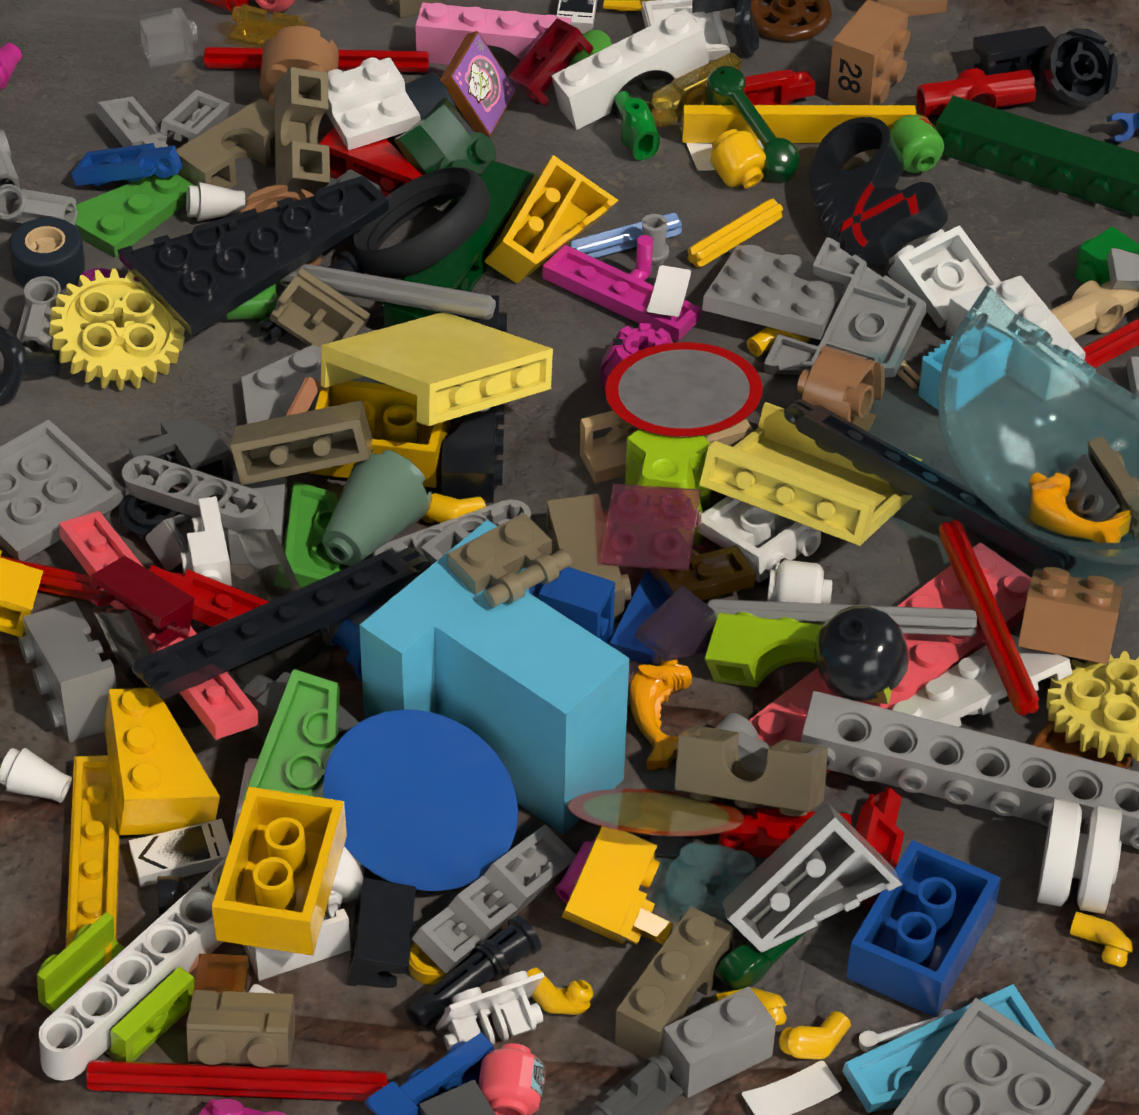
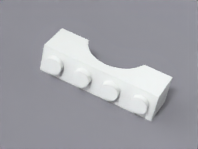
[551,9,709,130]

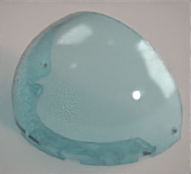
[938,285,1139,565]

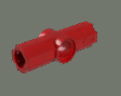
[916,68,1036,117]

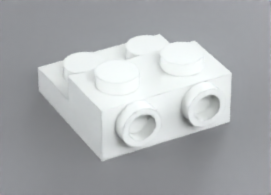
[326,57,421,151]
[888,225,1001,329]
[181,496,232,626]
[696,496,821,583]

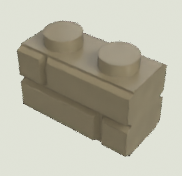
[187,990,295,1067]

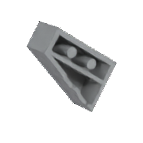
[19,601,117,743]
[722,802,903,953]

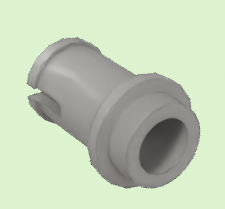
[642,214,669,267]

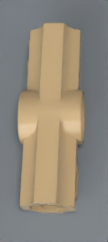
[1050,280,1139,339]

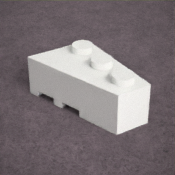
[945,276,1086,401]

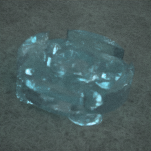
[665,843,756,927]

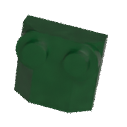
[394,98,496,205]

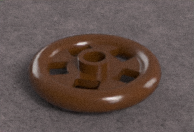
[751,0,832,42]

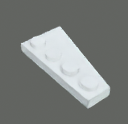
[893,634,1072,727]

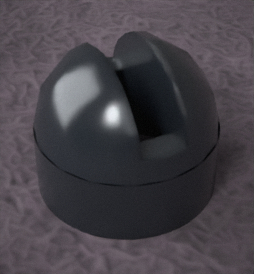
[157,875,190,915]

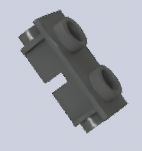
[1062,454,1120,522]
[581,1055,683,1115]

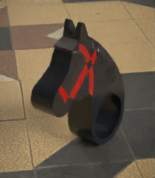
[809,117,948,268]

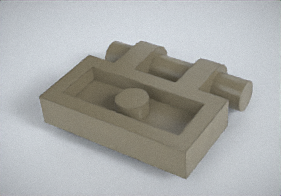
[447,513,572,608]

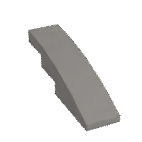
[412,824,576,973]

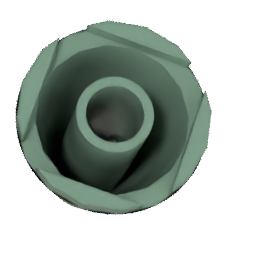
[322,449,432,566]

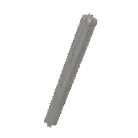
[276,264,496,320]
[707,599,977,636]

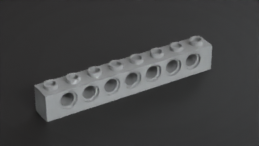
[801,691,1139,850]

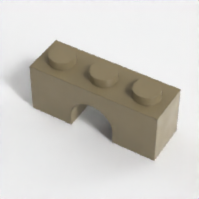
[274,67,330,195]
[176,98,275,189]
[675,725,828,816]
[615,906,734,1060]

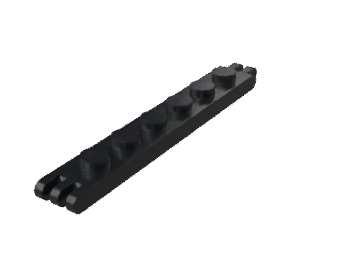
[784,399,1075,569]
[132,547,431,699]

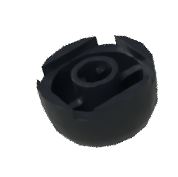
[1039,28,1118,107]
[814,606,910,701]

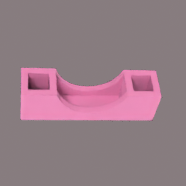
[416,2,571,69]

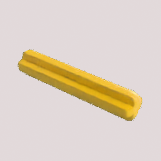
[687,199,783,268]

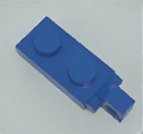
[71,143,183,186]

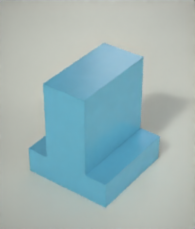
[359,520,629,835]

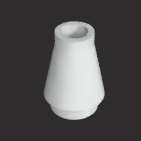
[186,182,245,221]
[0,748,72,803]

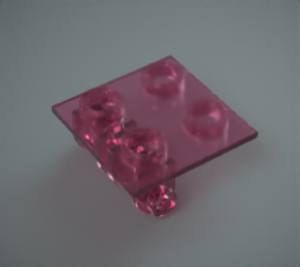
[600,484,702,571]

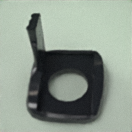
[692,0,759,57]
[0,326,60,405]

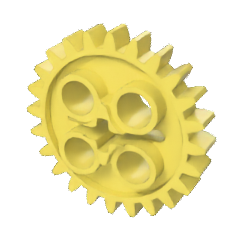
[49,268,185,390]
[1046,651,1139,761]

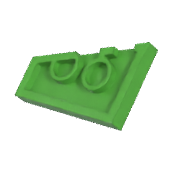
[75,174,196,258]
[278,481,350,588]
[243,669,340,801]

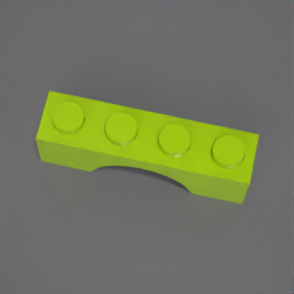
[705,612,893,704]

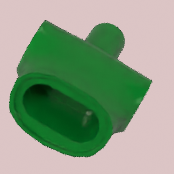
[614,91,660,161]

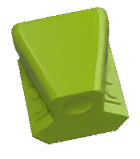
[618,429,711,546]

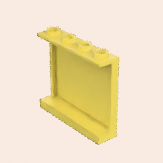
[321,312,553,426]
[699,402,922,546]

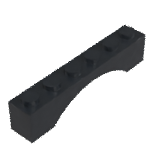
[441,295,507,503]

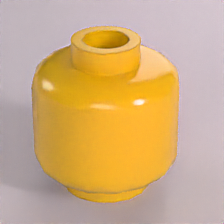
[710,129,766,189]

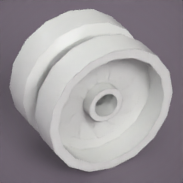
[1037,798,1122,914]

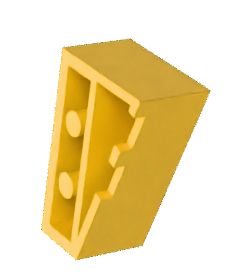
[484,155,619,284]
[104,688,220,835]

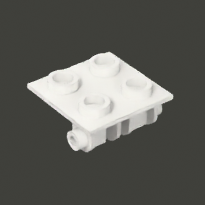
[435,971,545,1050]

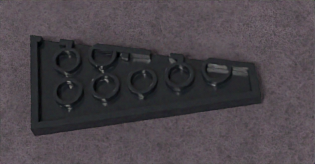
[118,175,389,336]

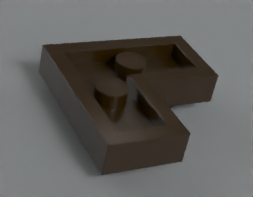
[636,528,756,608]

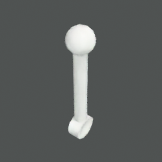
[859,1009,954,1052]

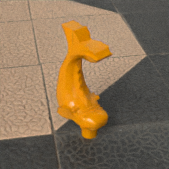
[1028,472,1131,557]
[629,652,692,771]

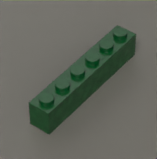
[936,95,1139,217]
[381,160,535,328]

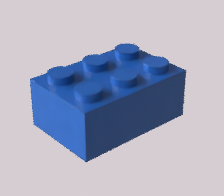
[846,840,1001,1017]

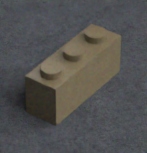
[230,400,373,485]
[546,494,631,621]

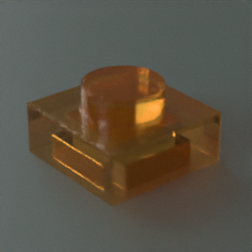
[194,953,249,993]

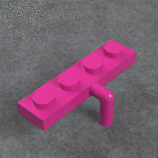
[542,235,701,342]

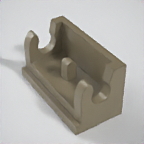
[269,268,370,348]

